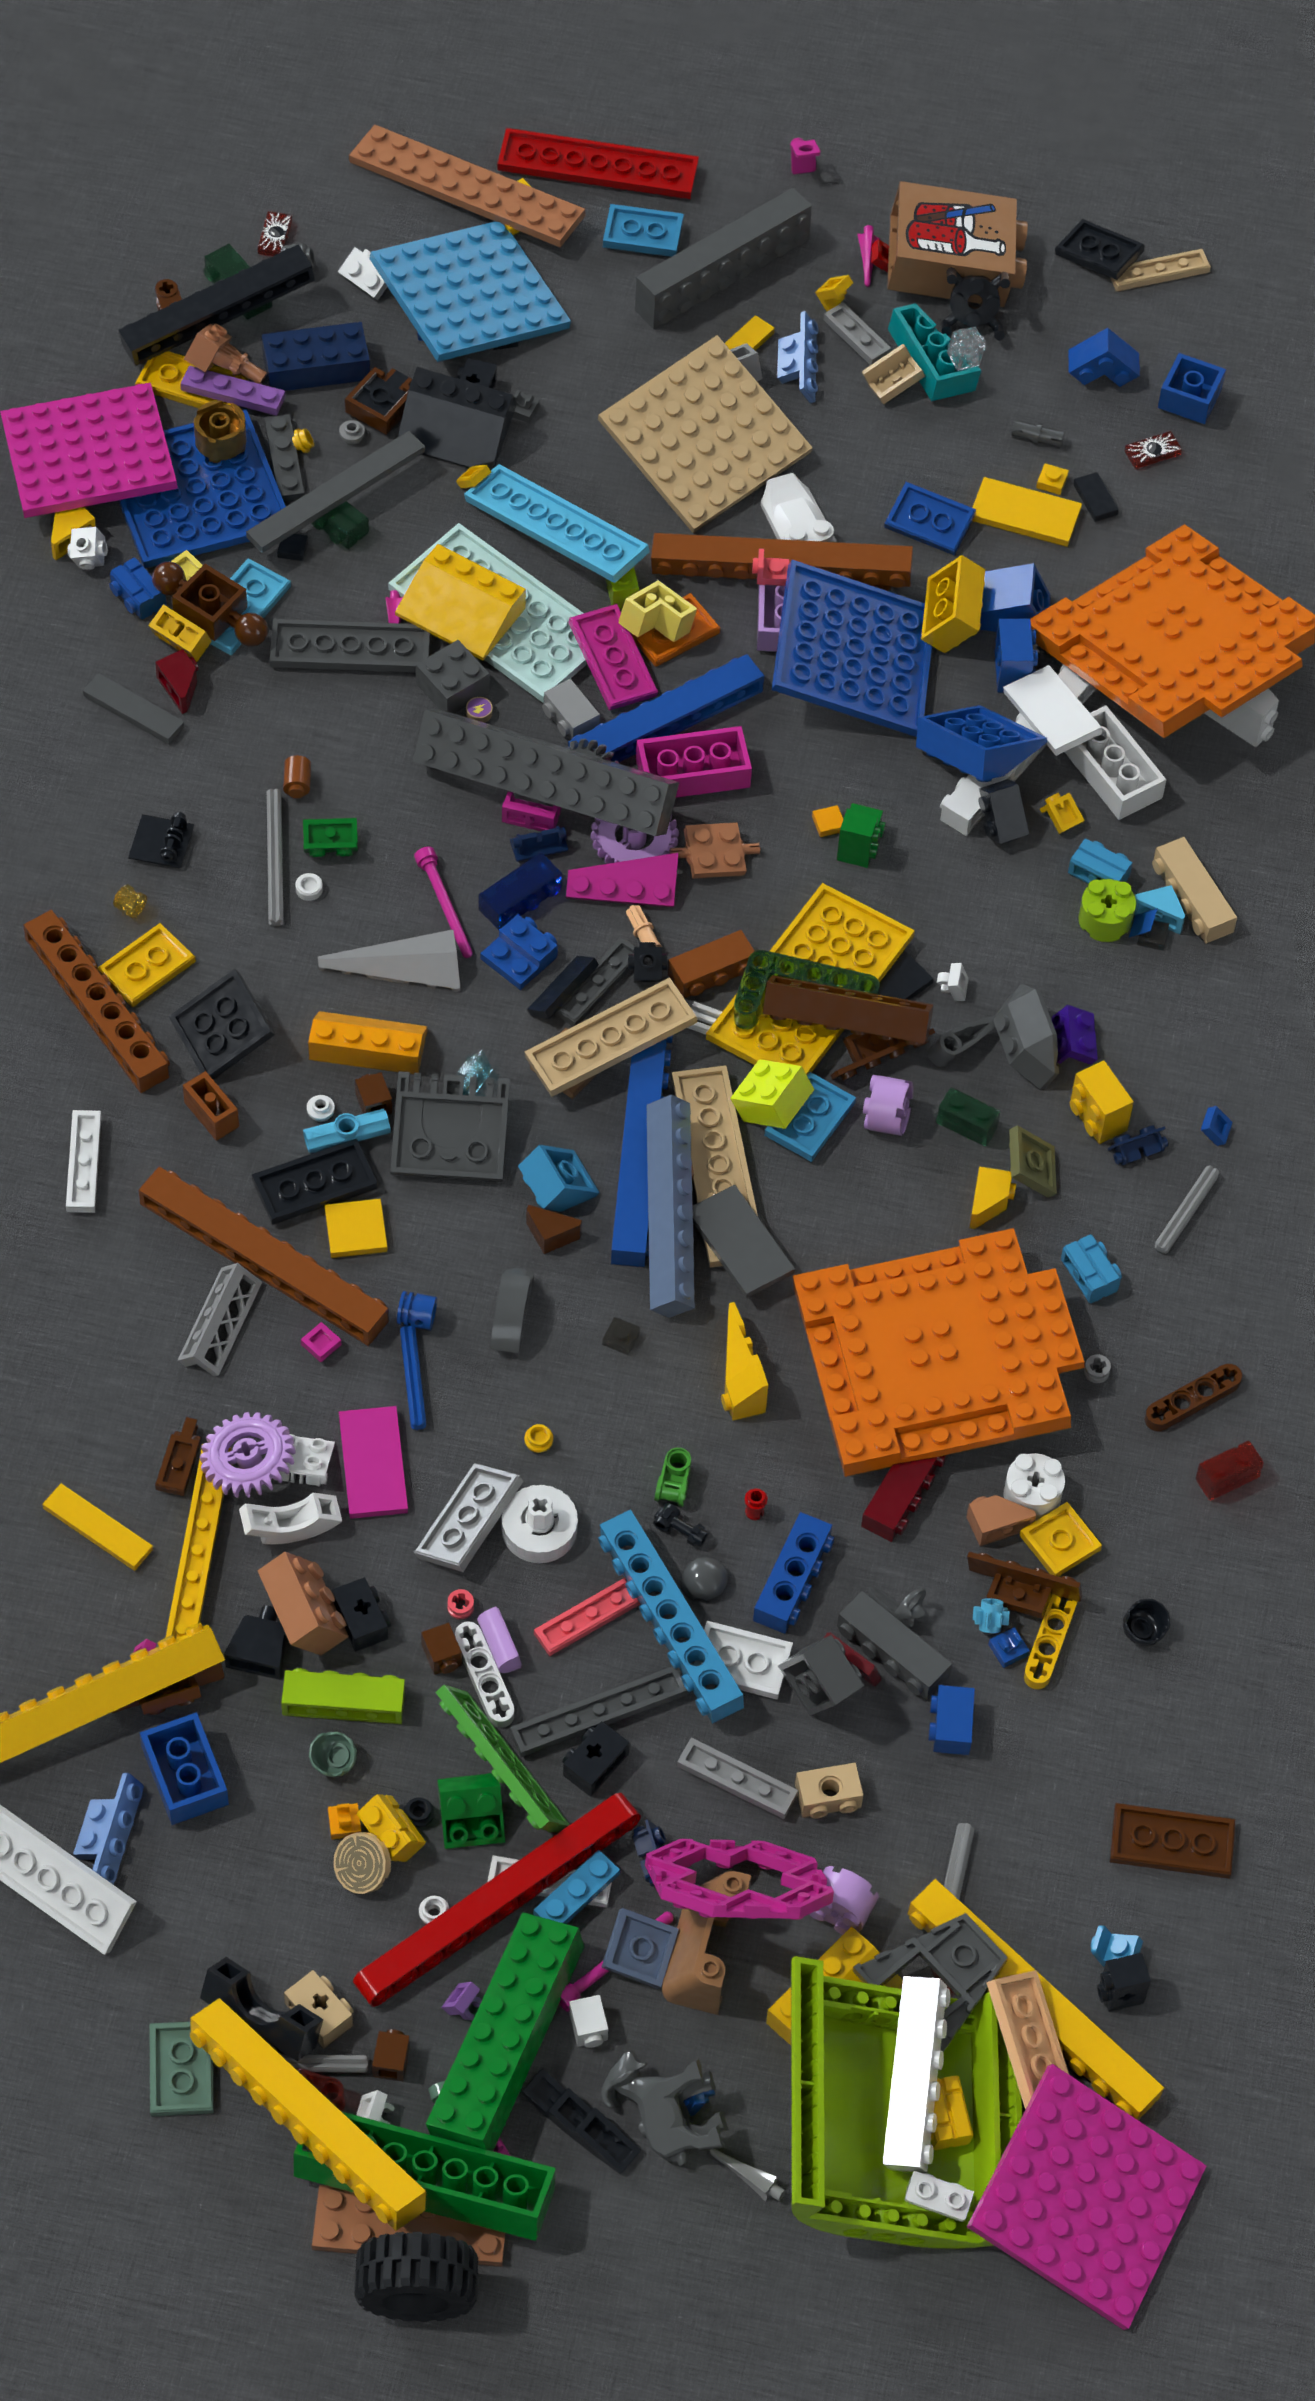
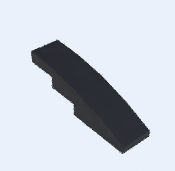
[520,2068,641,2174]

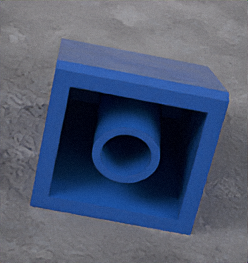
[979,563,1051,632]

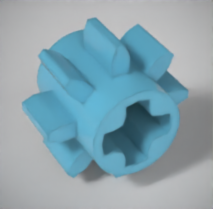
[972,1598,1010,1633]

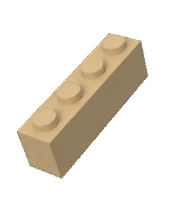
[1152,837,1237,944]

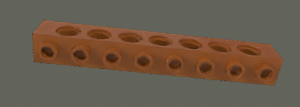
[23,909,170,1093]

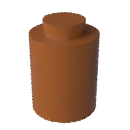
[283,755,311,798]

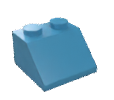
[518,1145,599,1212]

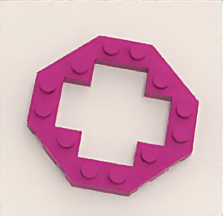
[645,1839,834,1920]

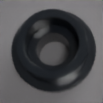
[404,1797,434,1827]

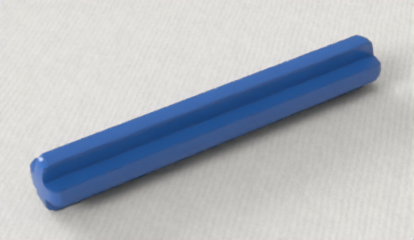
[400,1326,426,1430]

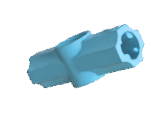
[303,1109,391,1154]

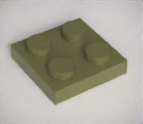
[1009,1125,1057,1198]

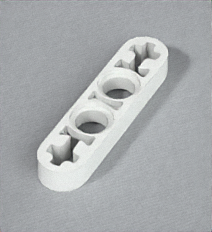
[455,1622,514,1728]

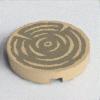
[334,1832,391,1894]

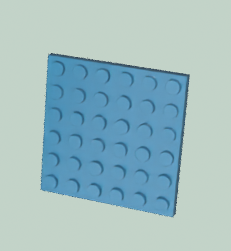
[369,221,571,362]

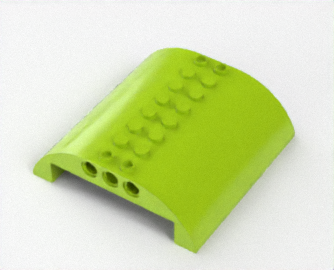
[791,1956,1022,2249]

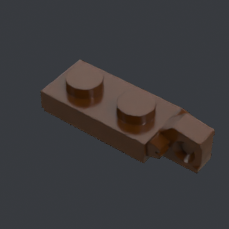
[155,1417,201,1496]

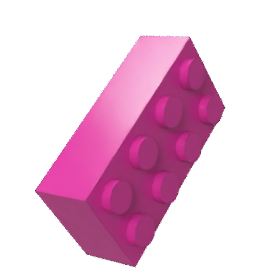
[636,726,752,798]

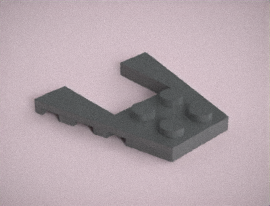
[853,1913,1008,2052]

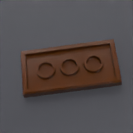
[1109,1803,1236,1879]

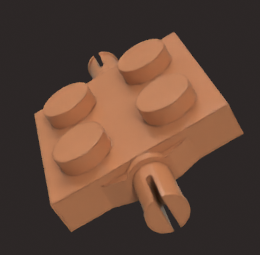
[669,822,760,879]

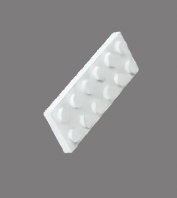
[0,1805,137,1955]

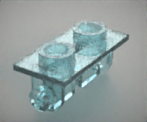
[457,1050,493,1095]

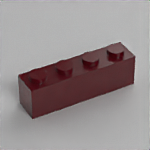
[861,1454,949,1542]

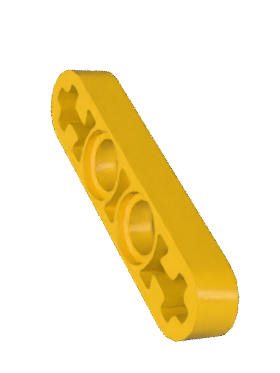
[1024,1594,1078,1689]

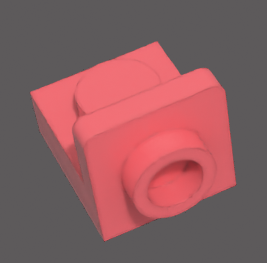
[752,549,789,586]

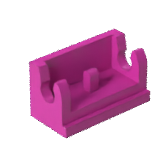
[502,791,561,831]

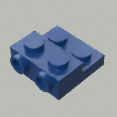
[480,914,558,990]

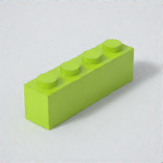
[281,1668,405,1724]

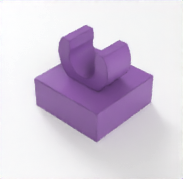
[441,1982,482,2020]

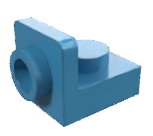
[1091,1925,1143,1966]

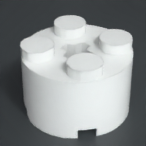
[1003,1453,1065,1521]

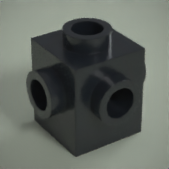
[628,942,667,982]

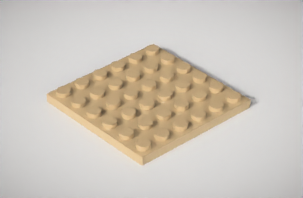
[598,335,813,533]

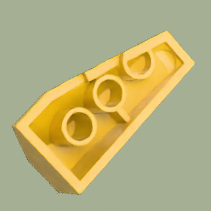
[721,1302,769,1421]

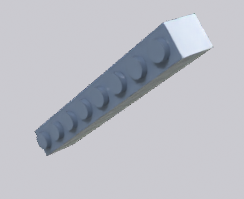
[647,1094,695,1318]

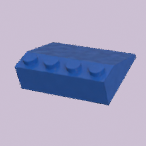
[916,705,1047,782]

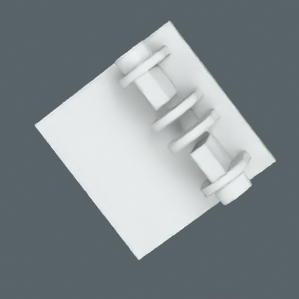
[274,1434,335,1487]

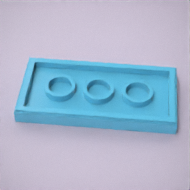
[210,558,291,656]

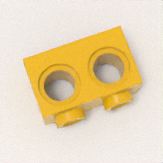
[148,604,212,662]

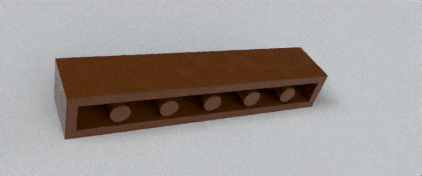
[763,975,934,1045]

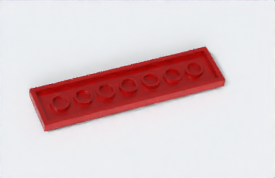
[497,128,699,199]

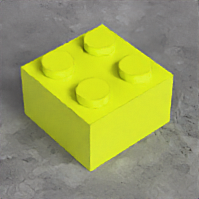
[730,1059,814,1129]

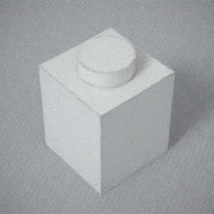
[569,1995,608,2048]

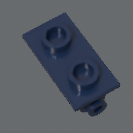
[510,826,569,862]
[1107,1125,1168,1165]
[632,1819,666,1886]

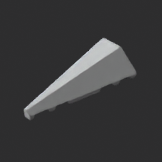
[318,930,460,992]

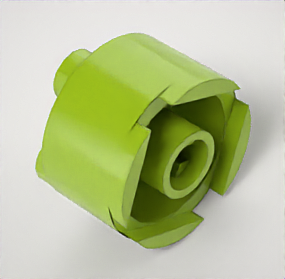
[1078,879,1136,942]

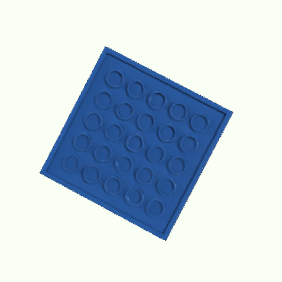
[118,410,286,568]
[772,560,932,737]

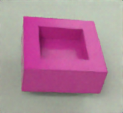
[301,1322,341,1363]

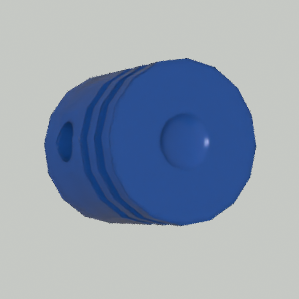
[397,1291,437,1331]

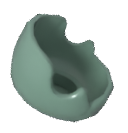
[309,1731,358,1777]

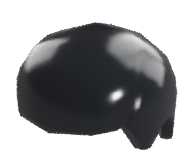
[1122,1599,1171,1646]

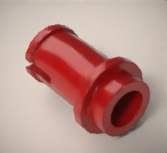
[744,1488,768,1521]

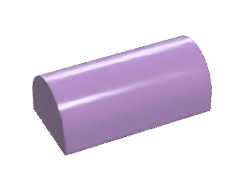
[477,1606,522,1673]

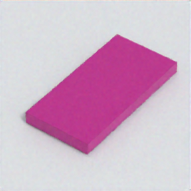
[568,604,658,711]
[339,1406,408,1519]

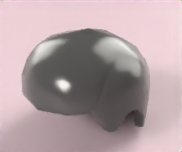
[680,1557,728,1602]

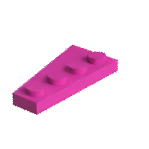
[566,853,678,908]

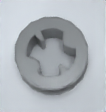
[1084,1354,1111,1383]

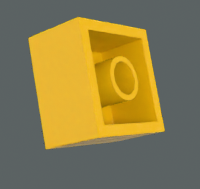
[1070,1060,1134,1144]

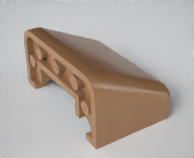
[662,1871,751,2015]

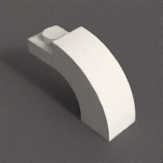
[239,1493,342,1544]

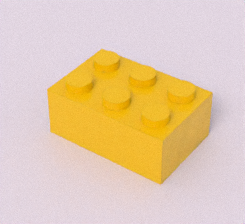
[921,555,985,653]

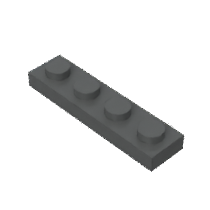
[264,414,304,502]

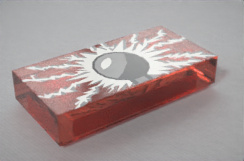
[258,211,292,256]
[1124,431,1182,469]

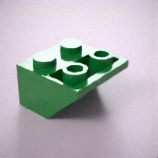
[437,1773,505,1849]

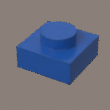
[1201,1106,1233,1146]

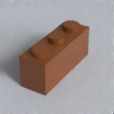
[668,930,757,998]

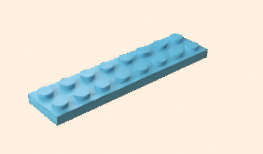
[464,464,650,583]

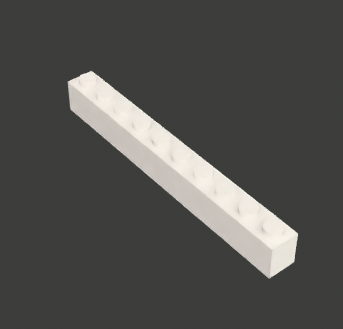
[940,664,1096,836]

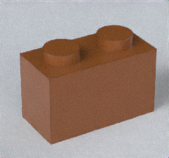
[183,1071,239,1141]

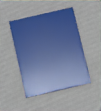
[1128,908,1158,938]

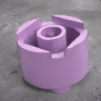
[863,1075,913,1136]
[809,1866,879,1935]

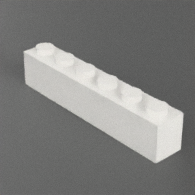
[883,1976,950,2173]

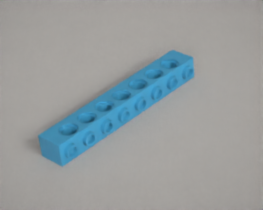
[598,1509,744,1724]

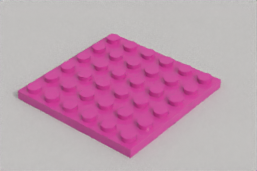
[0,382,178,518]
[967,2064,1206,2330]

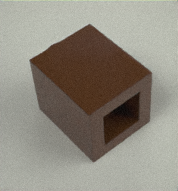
[355,1072,392,1115]
[421,1622,462,1675]
[372,2029,410,2082]

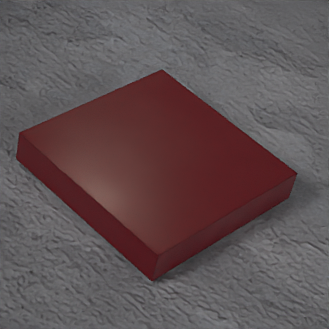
[824,1632,882,1687]

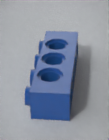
[753,1512,835,1634]

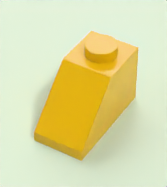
[51,507,96,560]
[969,1166,1016,1229]

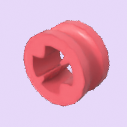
[447,1589,474,1619]

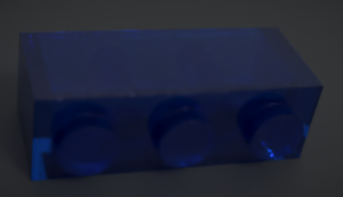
[478,852,562,930]

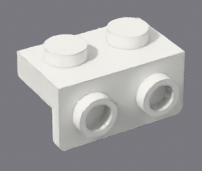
[338,247,388,300]
[905,2171,974,2222]

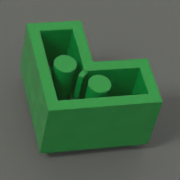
[837,803,886,868]

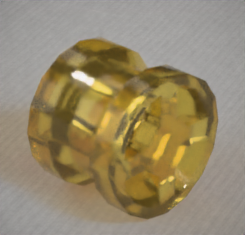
[113,884,147,918]

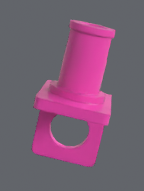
[790,138,820,174]

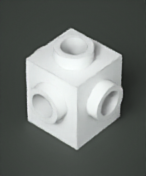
[68,527,108,570]

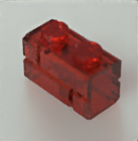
[1195,1440,1264,1501]

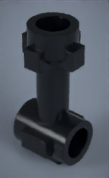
[653,1503,709,1547]

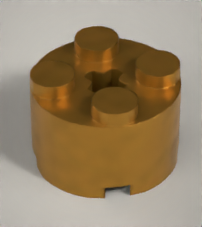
[194,400,247,463]

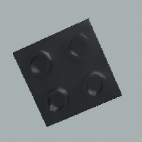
[128,812,194,869]

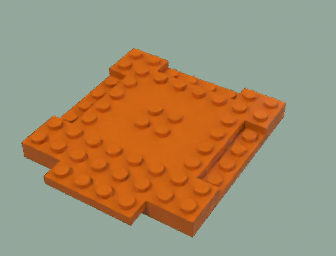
[1030,524,1315,738]
[793,1228,1085,1477]

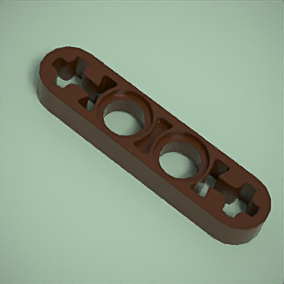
[1145,1364,1242,1431]

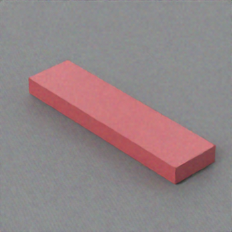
[534,1578,640,1657]

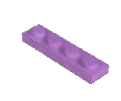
[180,365,285,416]

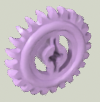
[590,814,679,864]
[200,1412,296,1498]

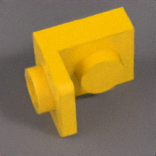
[815,275,853,312]
[1040,792,1085,834]

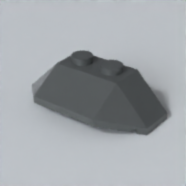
[993,984,1059,1090]

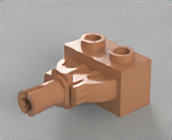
[184,324,268,384]

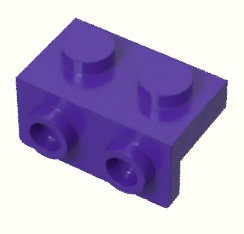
[1051,1005,1098,1065]

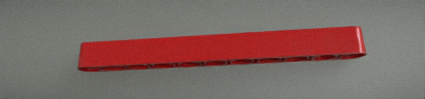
[353,1793,641,2007]

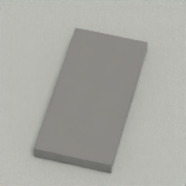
[414,1463,523,1572]

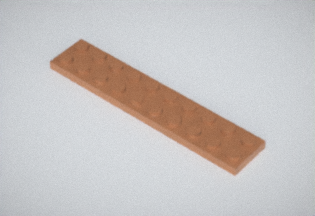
[349,124,586,248]

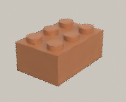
[257,1552,349,1656]

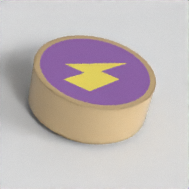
[466,697,492,723]

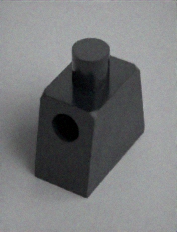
[224,1605,286,1680]

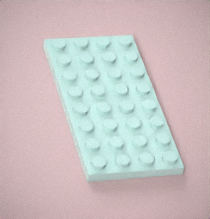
[388,523,587,703]

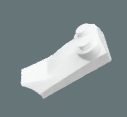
[760,473,837,542]

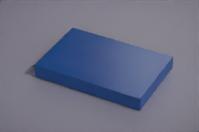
[884,482,976,556]

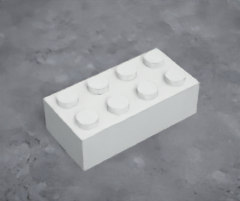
[1065,705,1167,820]

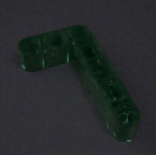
[734,950,880,1029]

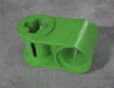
[654,1447,691,1507]

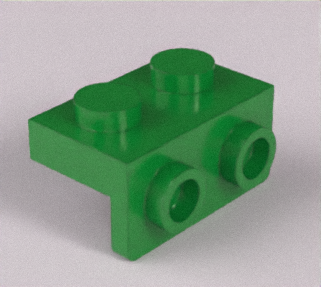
[303,818,358,857]

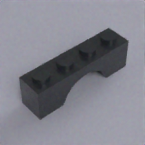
[200,1957,324,2061]

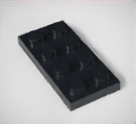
[252,1139,378,1225]

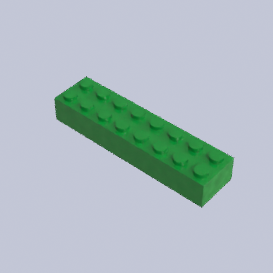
[426,1912,585,2151]
[294,2112,556,2241]

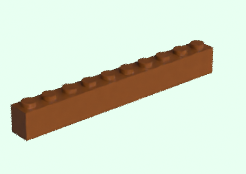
[651,533,913,588]
[139,1166,389,1346]

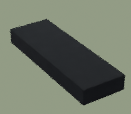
[527,955,599,1019]

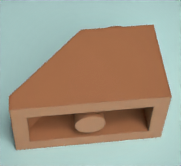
[966,1495,1036,1546]

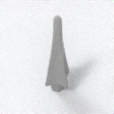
[710,2148,786,2201]

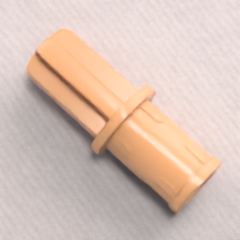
[626,905,662,947]

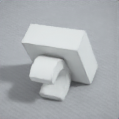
[937,963,969,1001]
[356,2090,394,2124]

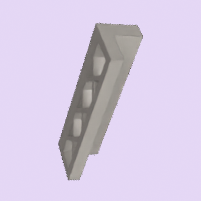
[177,1263,262,1377]

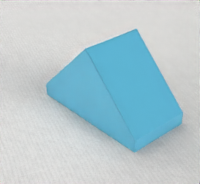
[1134,885,1185,935]

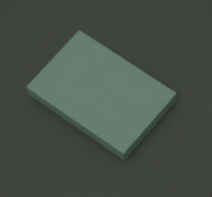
[149,2022,214,2116]

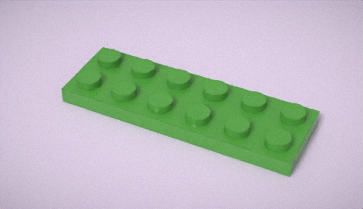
[435,1684,570,1834]

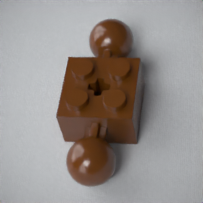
[152,561,268,647]

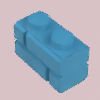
[1068,839,1133,884]
[1061,1234,1122,1304]

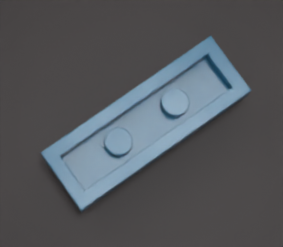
[533,1850,620,1924]

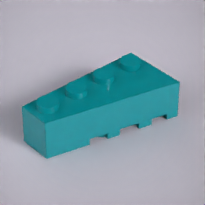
[888,303,982,401]

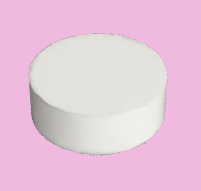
[295,873,323,901]

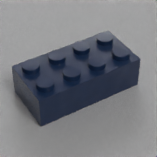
[262,322,370,391]

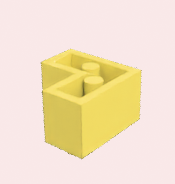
[618,580,697,642]

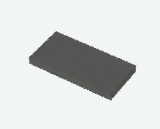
[692,1185,795,1298]

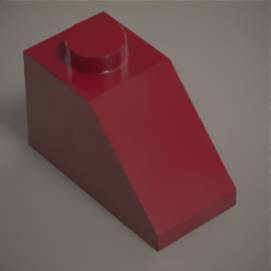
[155,649,199,714]

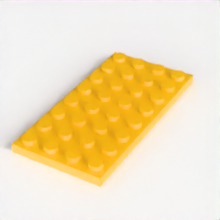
[706,883,915,1075]

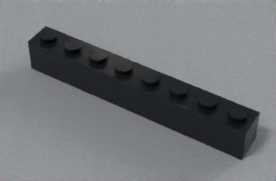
[118,244,315,366]

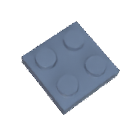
[601,1908,679,1989]

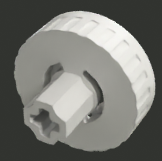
[502,1485,578,1563]

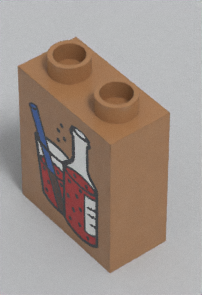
[887,181,1028,307]

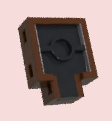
[345,367,412,435]

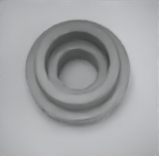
[339,420,365,445]

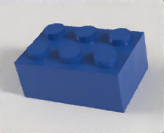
[139,1712,229,1825]

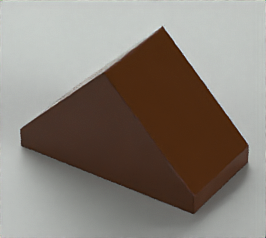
[526,1205,582,1254]

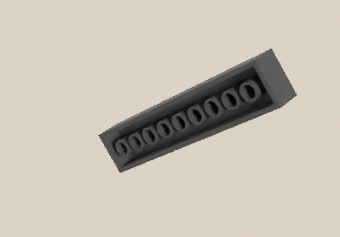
[413,709,679,836]

